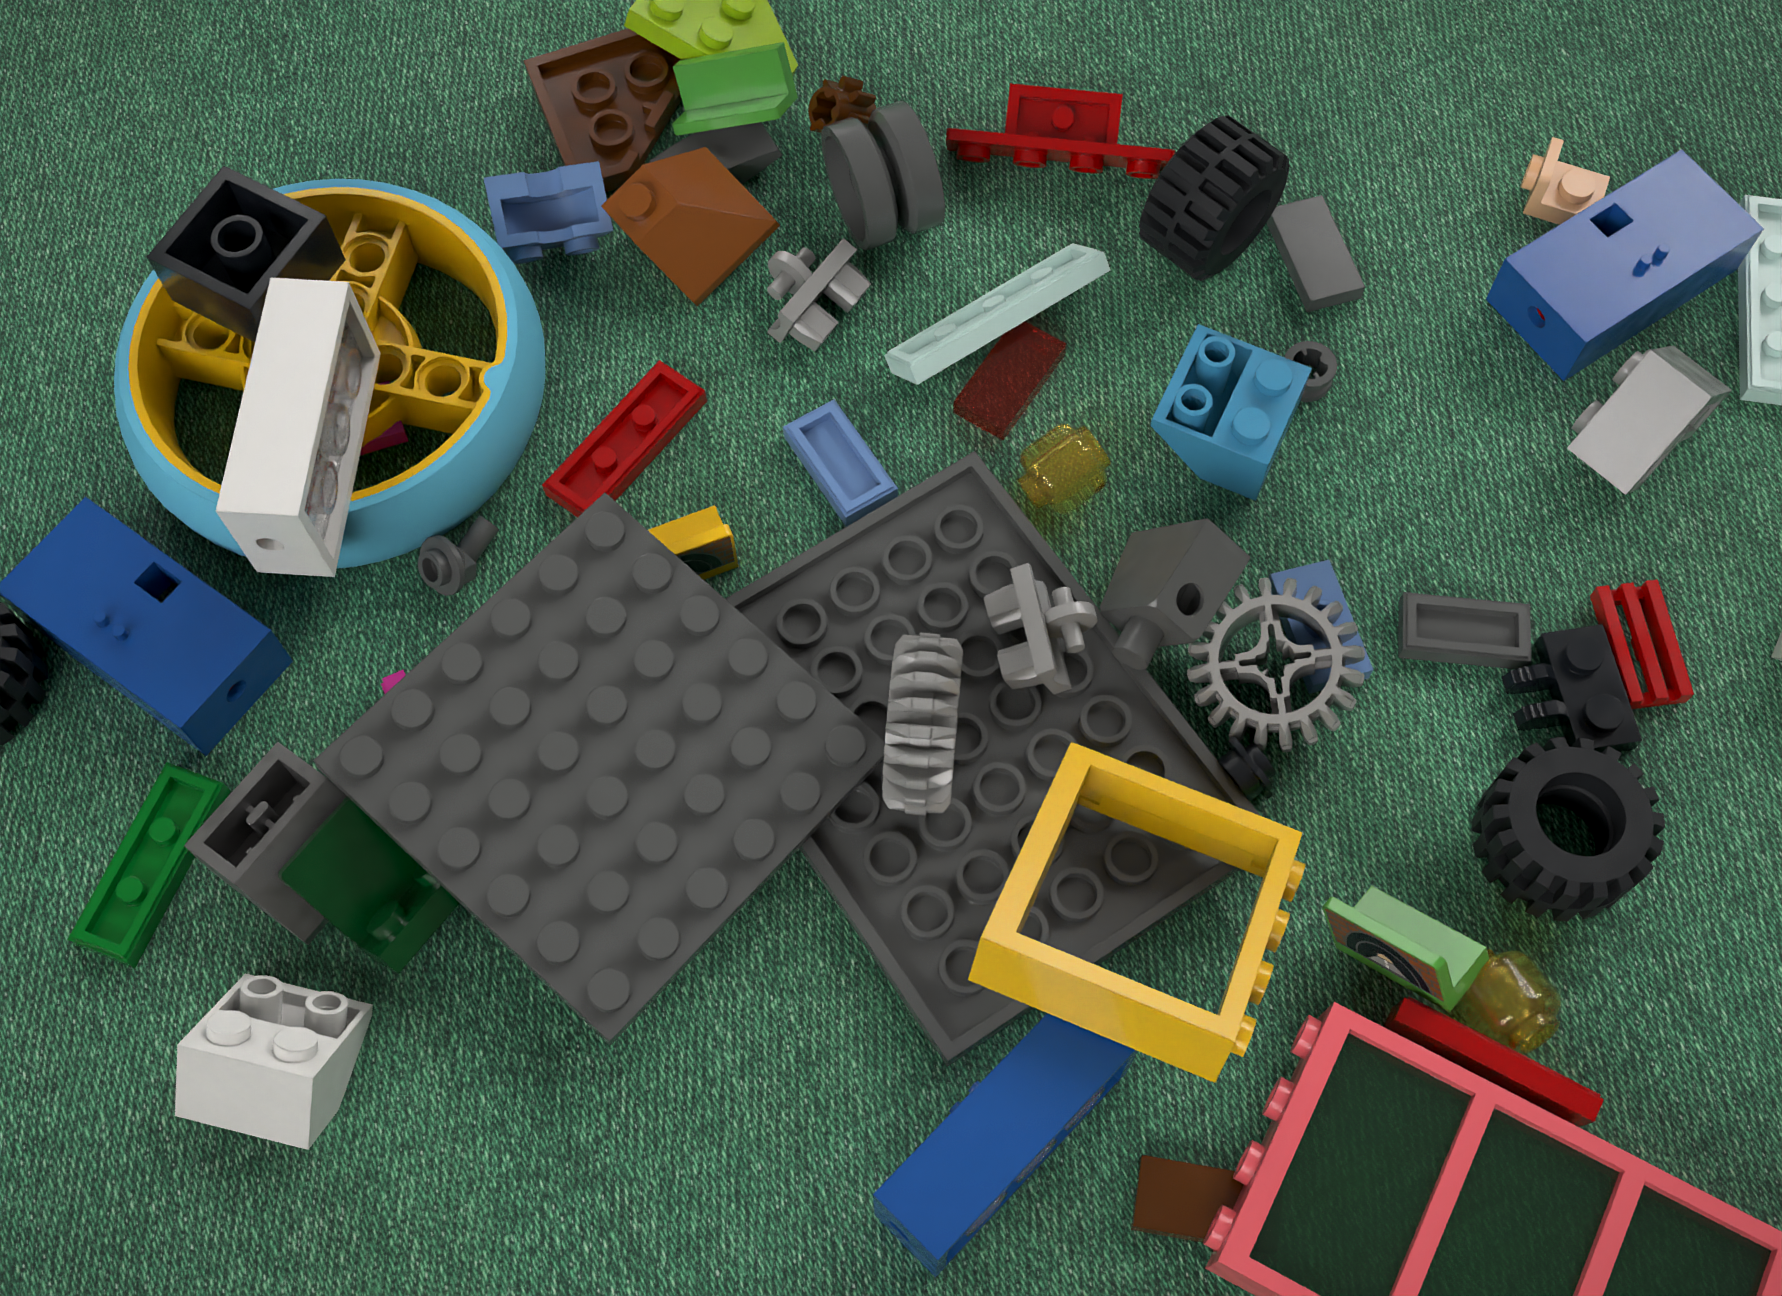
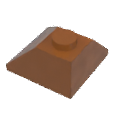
[601,147,780,306]

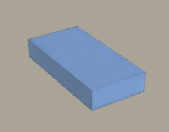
[783,399,898,527]

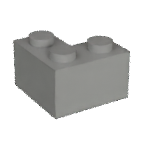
[1567,346,1732,495]

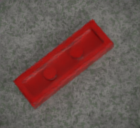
[542,360,707,517]
[1383,997,1604,1127]

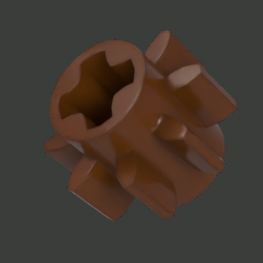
[808,75,877,133]

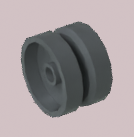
[821,101,945,251]

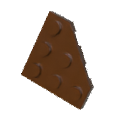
[523,29,682,192]

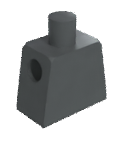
[1100,518,1251,670]

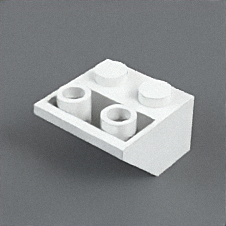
[175,973,373,1150]

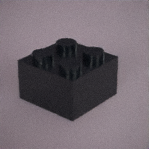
[147,166,346,342]

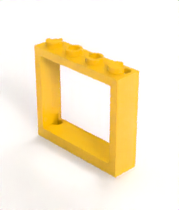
[968,742,1306,1083]

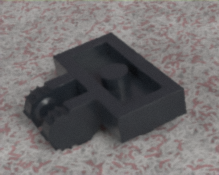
[1501,624,1642,753]

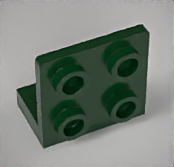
[278,796,460,974]

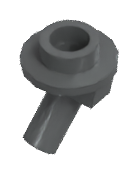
[418,515,499,596]

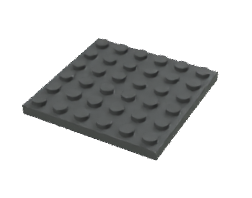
[313,493,885,1046]

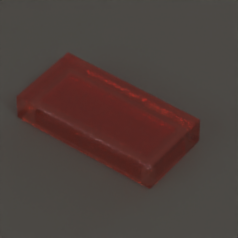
[953,321,1067,441]

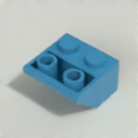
[1150,324,1312,501]

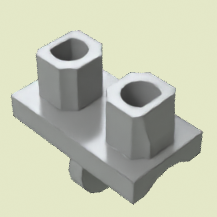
[767,238,871,351]
[984,563,1097,694]

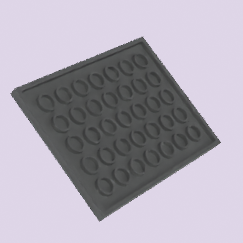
[725,451,1260,1067]

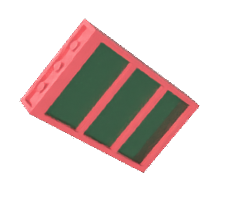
[1203,1002,1782,1296]

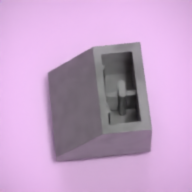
[184,742,347,945]

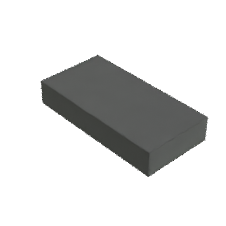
[1267,195,1365,312]
[1398,592,1531,669]

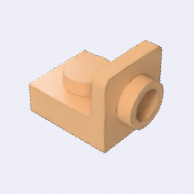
[1520,137,1610,225]

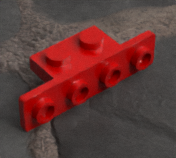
[946,83,1175,179]

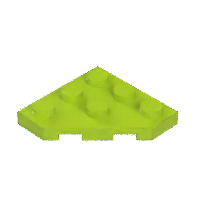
[624,0,798,76]

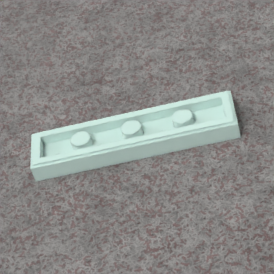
[1738,195,1782,405]
[884,243,1110,385]

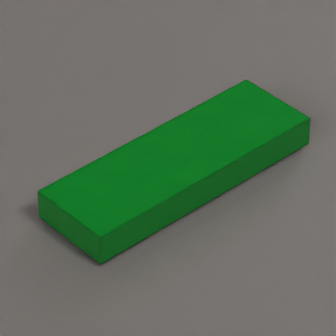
[67,762,231,969]

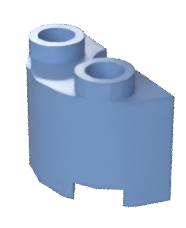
[484,161,613,264]

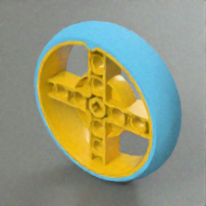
[114,179,546,569]

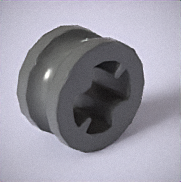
[1284,341,1337,402]

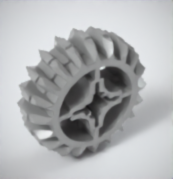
[1187,577,1365,752]
[882,632,963,816]

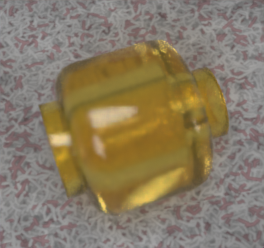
[1017,423,1111,515]
[1455,949,1561,1055]

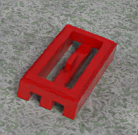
[1590,579,1694,709]

